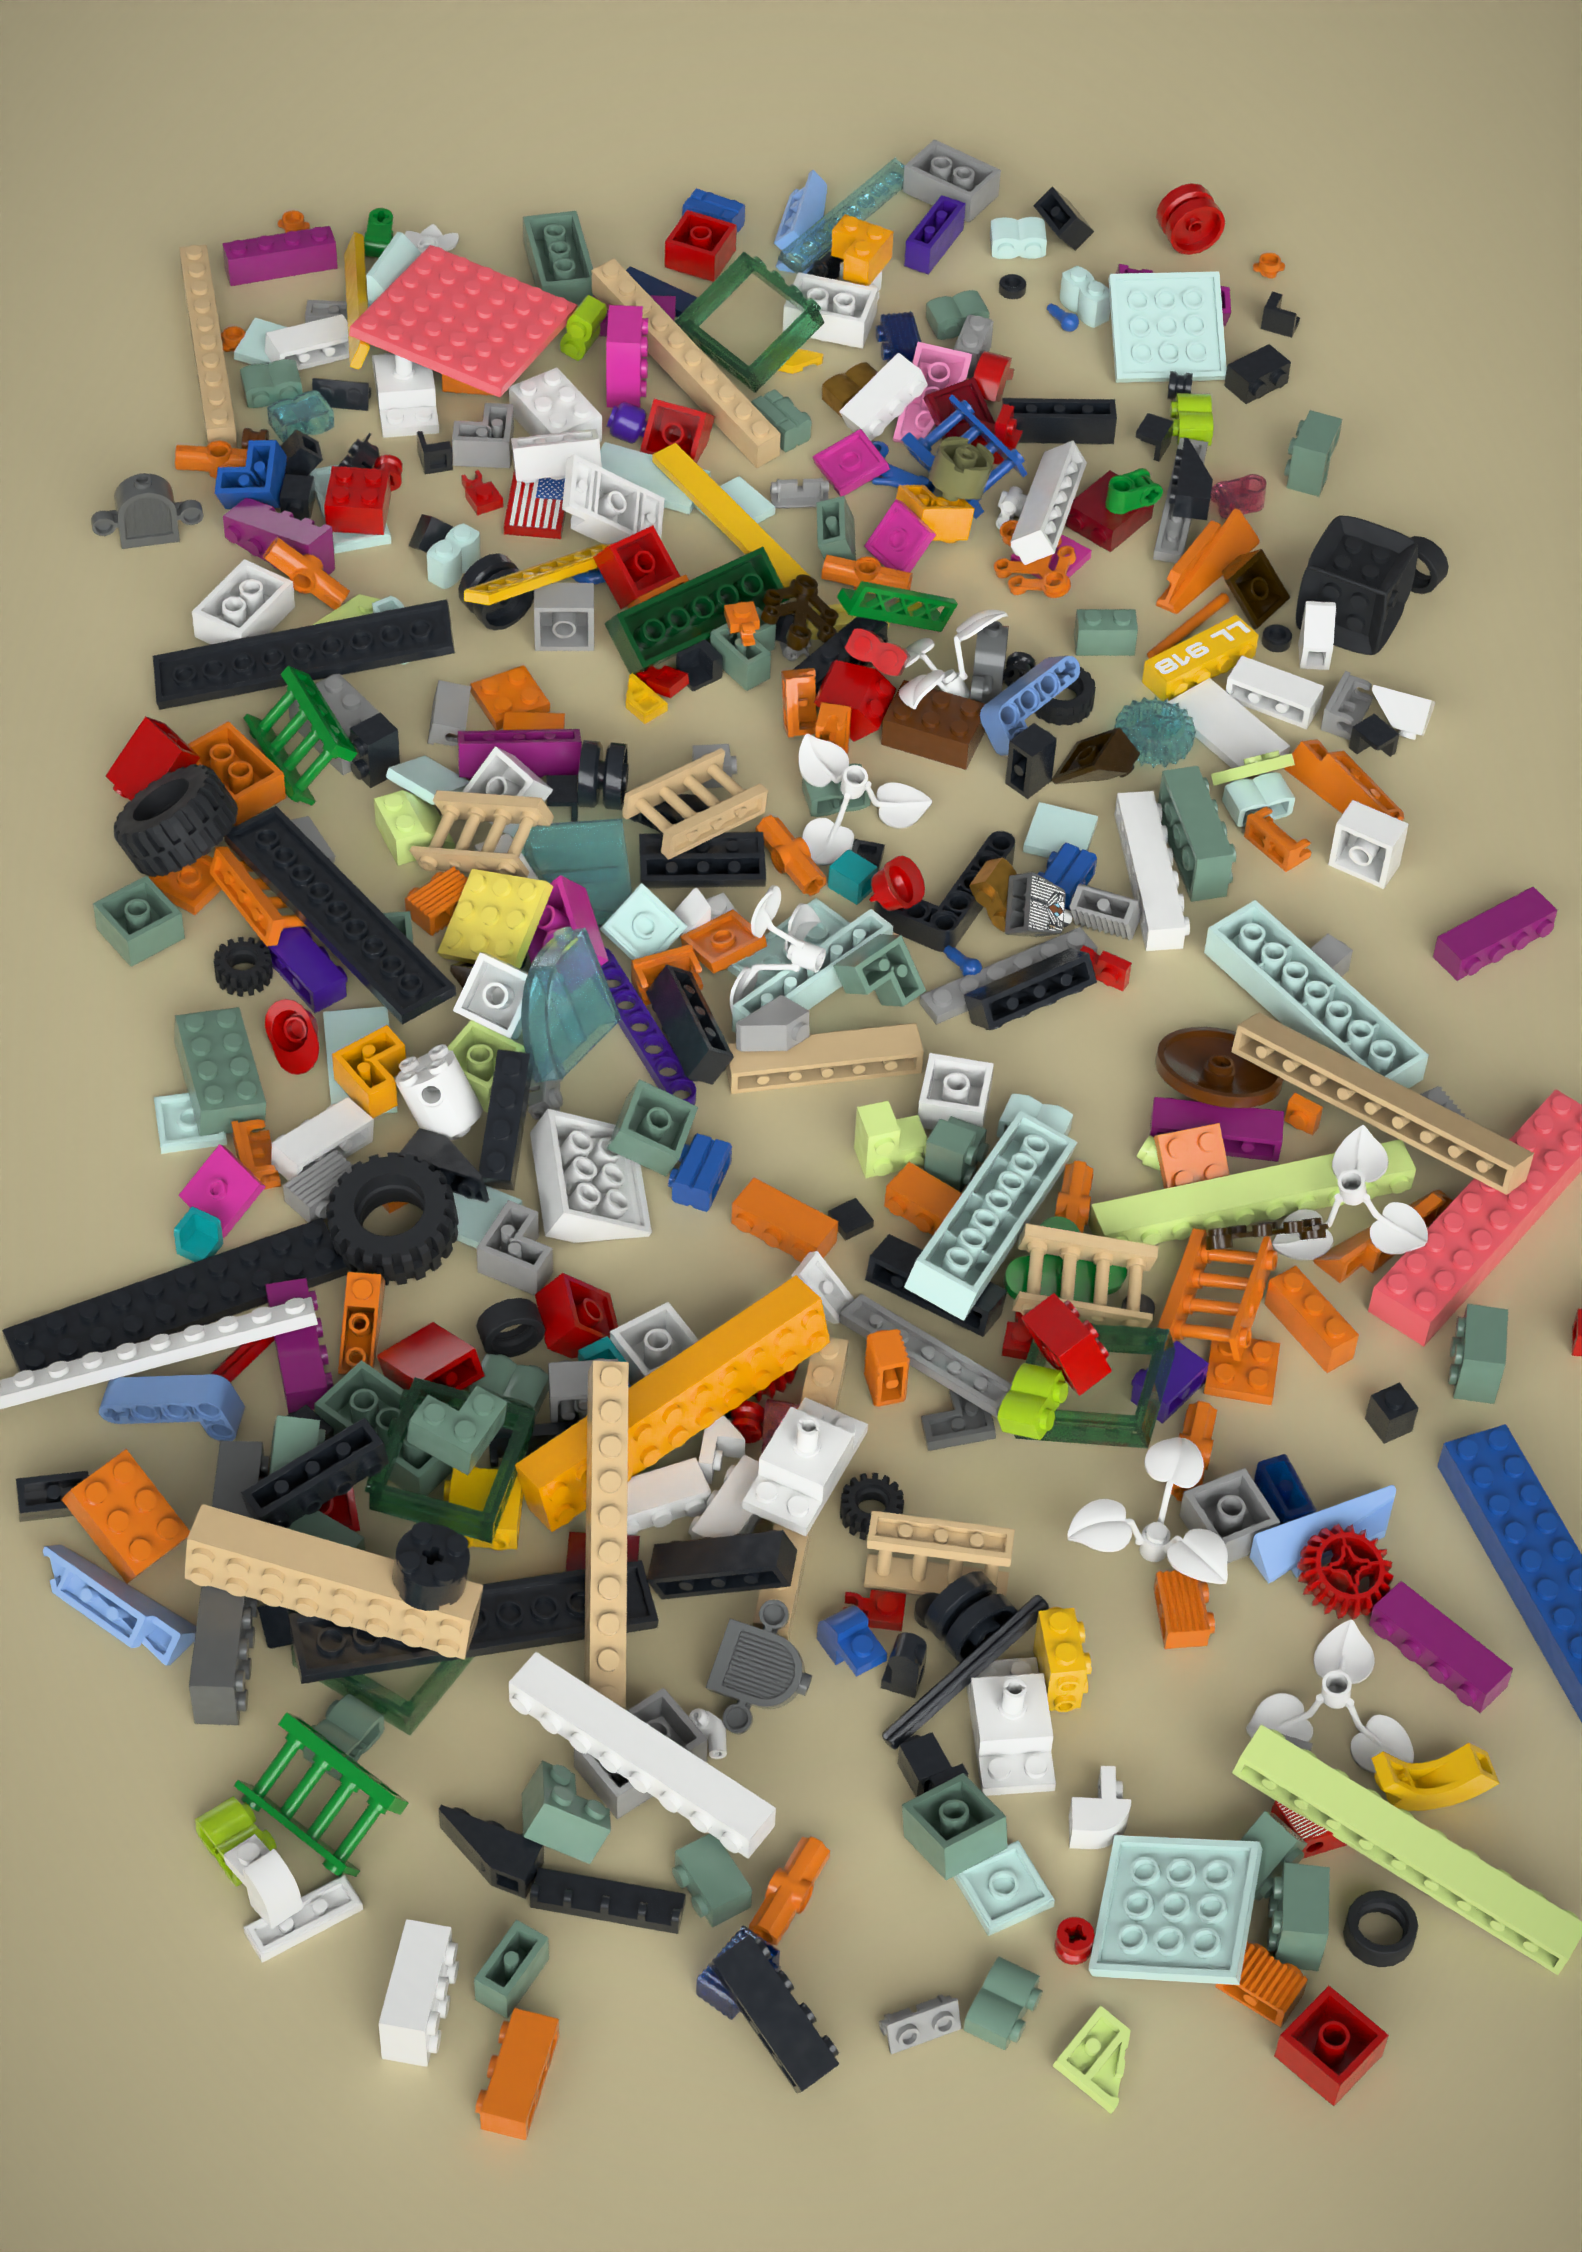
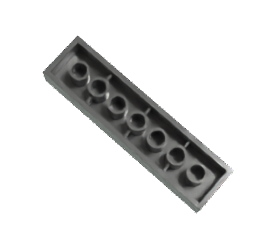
[189,1440,271,1725]

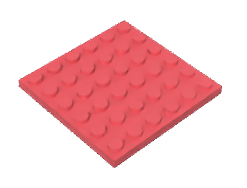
[349,245,578,398]

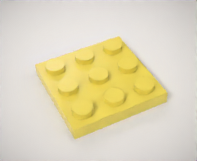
[437,869,553,969]

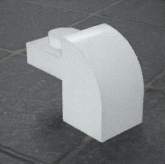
[1069,1766,1131,1849]
[224,1834,303,1929]

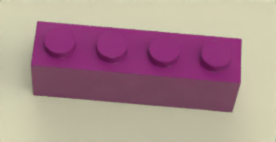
[222,226,338,286]
[457,729,582,780]
[1433,887,1557,981]
[1149,1097,1284,1162]
[266,1278,334,1414]
[1369,1581,1513,1713]

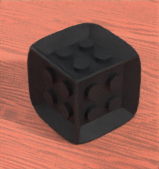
[1296,515,1418,655]

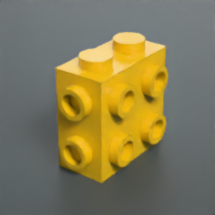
[440,1466,524,1551]
[1033,1607,1092,1712]

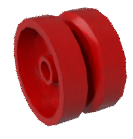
[1156,183,1225,255]

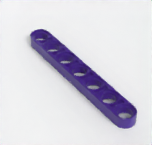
[589,947,696,1105]

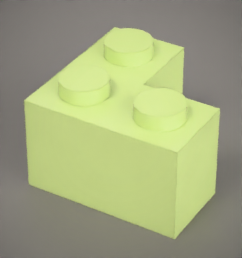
[854,1101,928,1178]

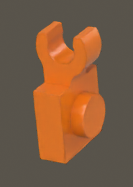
[724,601,760,646]

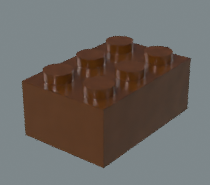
[881,680,985,770]

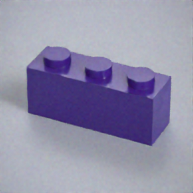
[904,195,966,275]
[261,927,348,1014]

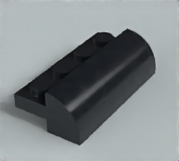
[639,832,766,888]

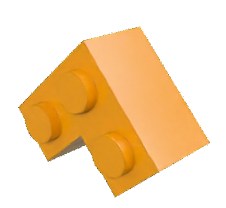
[831,214,894,286]
[896,485,975,543]
[332,1025,406,1119]

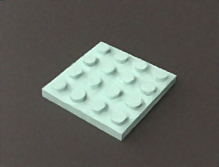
[1108,271,1227,383]
[1089,1835,1263,1985]

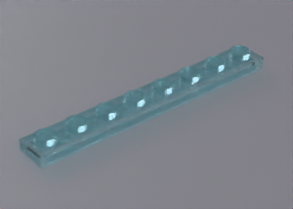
[778,158,905,274]

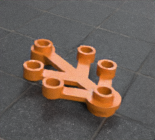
[994,520,1076,598]

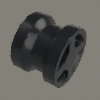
[1167,371,1193,400]
[1003,652,1036,687]

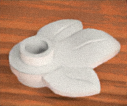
[405,224,459,253]

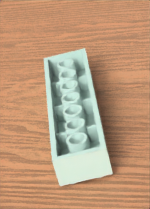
[1204,900,1429,1089]
[904,1110,1077,1321]

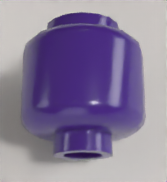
[606,402,648,444]

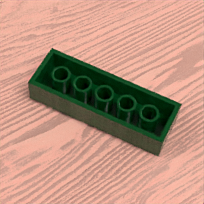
[604,547,790,674]

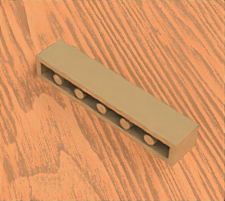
[726,1023,924,1094]

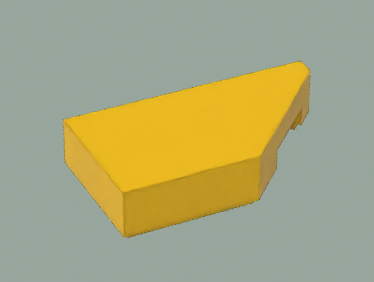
[766,343,824,374]
[626,673,668,724]

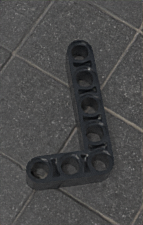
[874,831,1015,952]

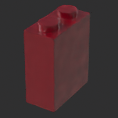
[1065,470,1154,552]

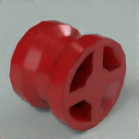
[374,455,403,491]
[730,1401,765,1444]
[1054,1917,1095,1965]

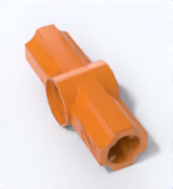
[175,440,248,479]
[263,537,350,610]
[821,555,913,594]
[755,815,826,896]
[1055,1161,1093,1233]
[1171,1401,1218,1501]
[749,1836,830,1946]

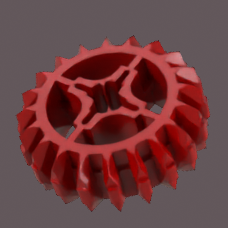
[1297,1524,1394,1620]

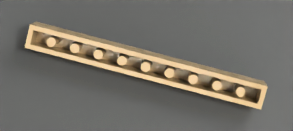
[179,245,237,448]
[591,258,781,468]
[1231,1012,1534,1195]
[753,1337,849,1641]
[584,1361,629,1710]

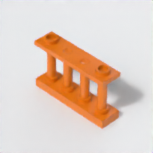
[209,846,306,946]
[1157,1228,1278,1361]

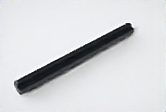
[882,1595,1049,1750]

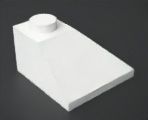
[1372,685,1435,740]

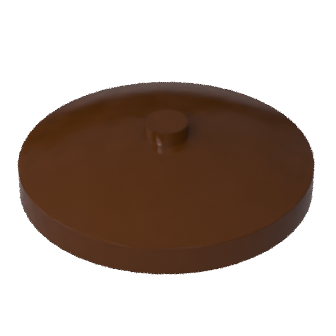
[1155,1027,1284,1108]

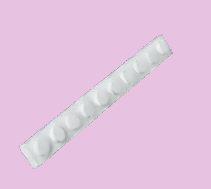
[0,1297,318,1409]

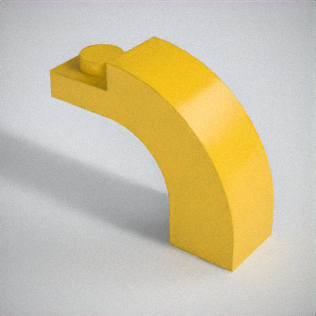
[1371,1743,1500,1811]

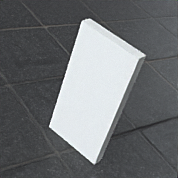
[1164,678,1290,779]

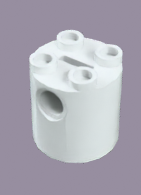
[395,1044,483,1140]

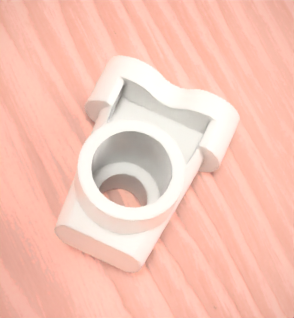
[996,486,1028,529]

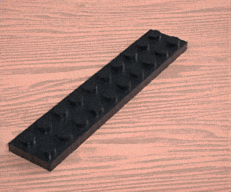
[153,599,455,710]
[224,806,456,1025]
[2,1218,348,1372]
[288,1560,659,1684]

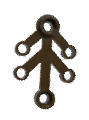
[761,574,839,651]
[1205,1218,1329,1250]

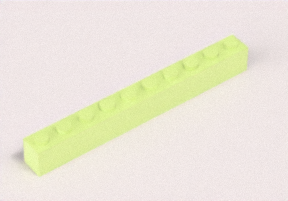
[1088,1139,1416,1245]
[1232,1724,1582,1975]

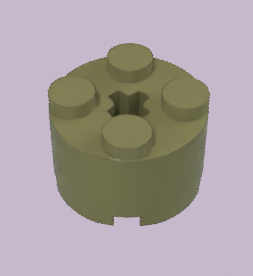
[928,437,994,501]

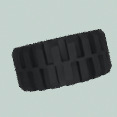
[114,764,238,877]
[326,1152,459,1285]

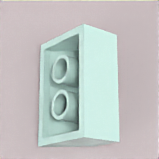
[366,232,422,308]

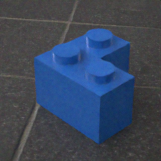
[214,440,287,509]

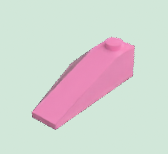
[893,342,972,444]

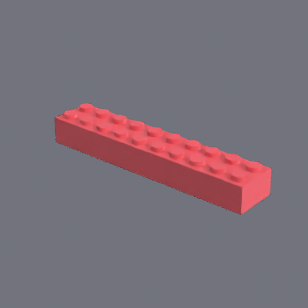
[1368,1089,1582,1347]

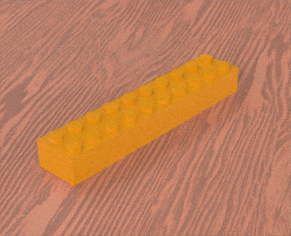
[515,1275,830,1532]

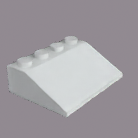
[530,1109,652,1243]

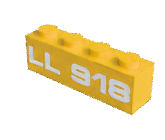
[1142,614,1259,703]

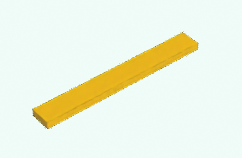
[344,232,370,370]
[652,443,810,588]
[464,544,609,605]

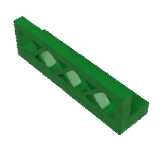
[837,581,958,632]

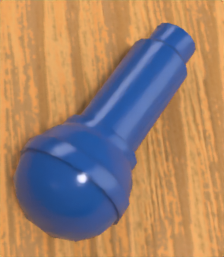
[1047,303,1079,332]
[944,945,983,976]

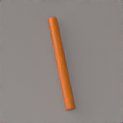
[1147,593,1229,659]

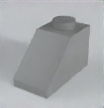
[736,995,810,1052]

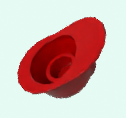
[869,855,925,911]
[265,999,320,1075]

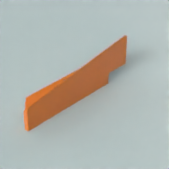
[1156,508,1260,614]
[1284,739,1404,821]
[1313,1190,1453,1283]

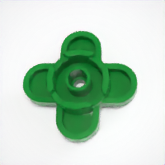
[1003,1216,1127,1304]

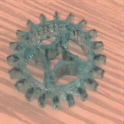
[1114,696,1196,769]

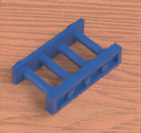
[901,394,1027,519]

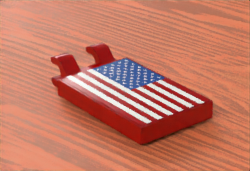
[504,471,566,539]

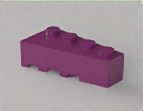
[223,497,335,575]

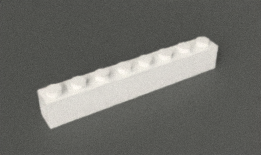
[509,1652,776,1859]

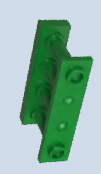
[244,666,358,806]
[234,1712,409,1877]

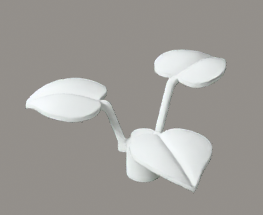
[899,610,1008,709]
[798,734,932,865]
[730,885,826,1014]
[1272,1125,1428,1261]
[1067,1437,1228,1584]
[1246,1620,1414,1773]

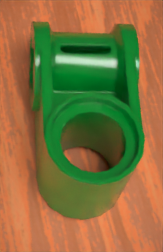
[364,208,393,257]
[1105,468,1163,514]

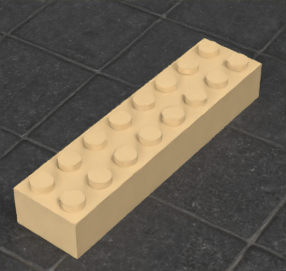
[185,1504,484,1660]

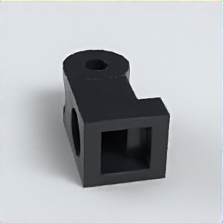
[881,1632,927,1698]

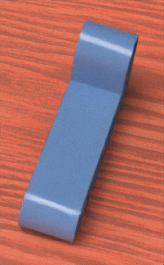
[980,656,1080,756]
[98,1374,245,1441]

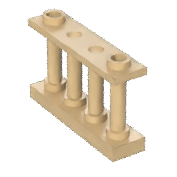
[622,748,768,859]
[410,790,554,878]
[1012,1223,1158,1334]
[863,1511,1015,1597]

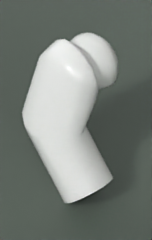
[689,1708,727,1759]

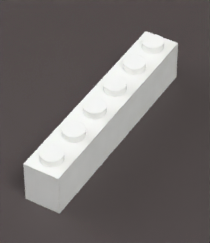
[1011,440,1087,565]
[1114,791,1190,951]

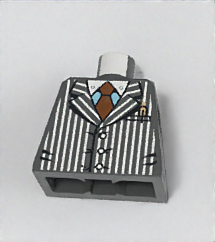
[1005,872,1072,937]

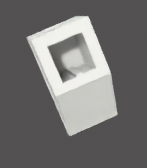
[1298,601,1336,670]

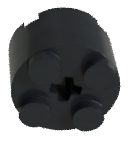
[392,1522,470,1611]

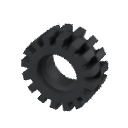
[214,937,273,997]
[840,1473,904,1540]

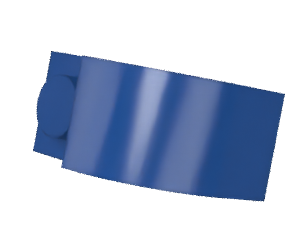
[816,1605,887,1677]

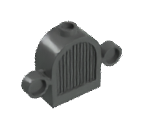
[91,473,204,549]
[970,621,1009,704]
[706,1599,812,1734]

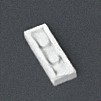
[244,1874,363,1963]

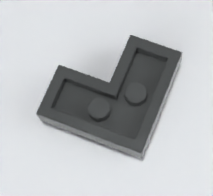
[921,1389,996,1451]

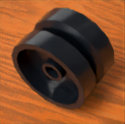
[458,553,534,631]
[578,740,629,810]
[925,1571,1018,1663]

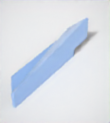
[774,170,827,274]
[1249,1485,1396,1584]
[43,1545,196,1666]

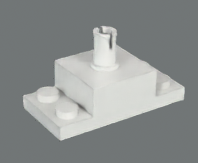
[372,353,439,438]
[562,454,665,545]
[742,1397,868,1536]
[966,1657,1056,1796]

